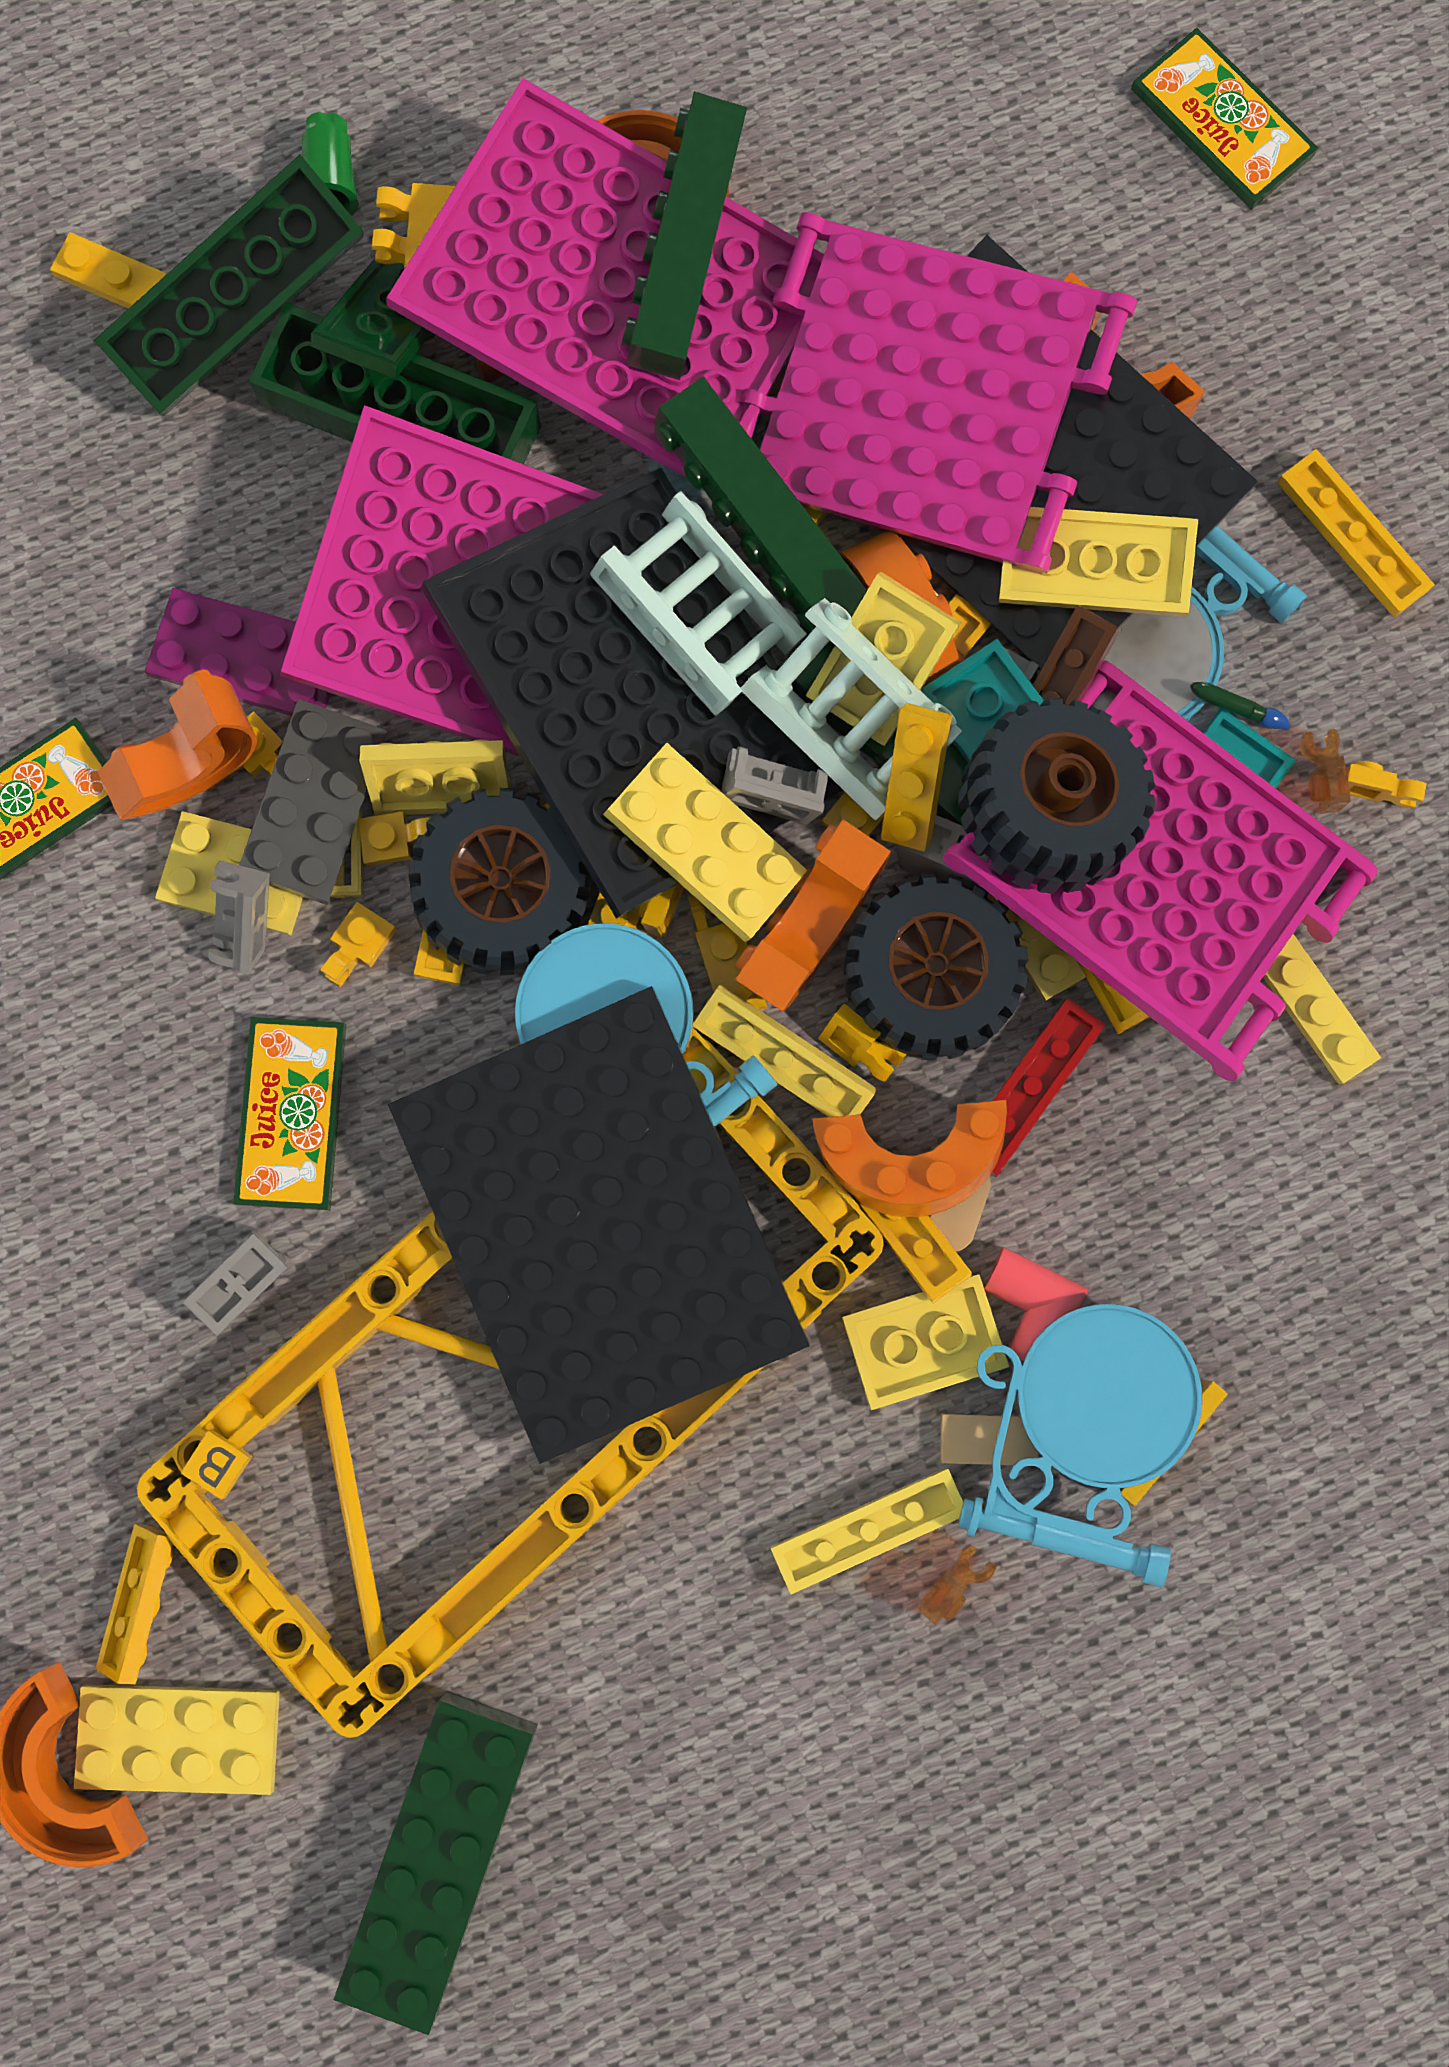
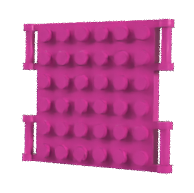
[739,212,1137,574]
[943,660,1378,1081]

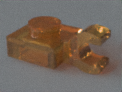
[1300,729,1351,814]
[917,1543,997,1625]

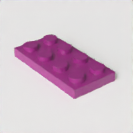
[144,588,331,716]

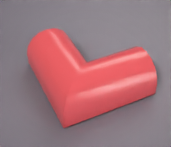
[983,1247,1089,1363]

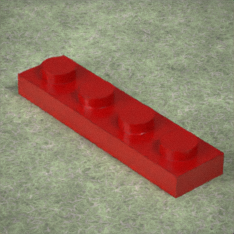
[991,997,1106,1177]

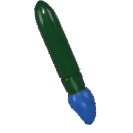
[1190,682,1290,730]

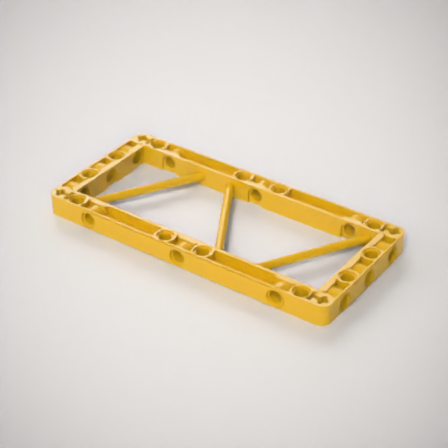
[137,1027,884,1738]

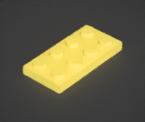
[999,507,1198,617]
[603,743,808,942]
[74,1684,280,1795]

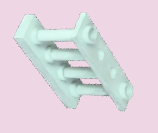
[590,491,806,716]
[741,598,962,821]

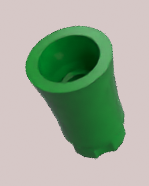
[302,112,359,216]

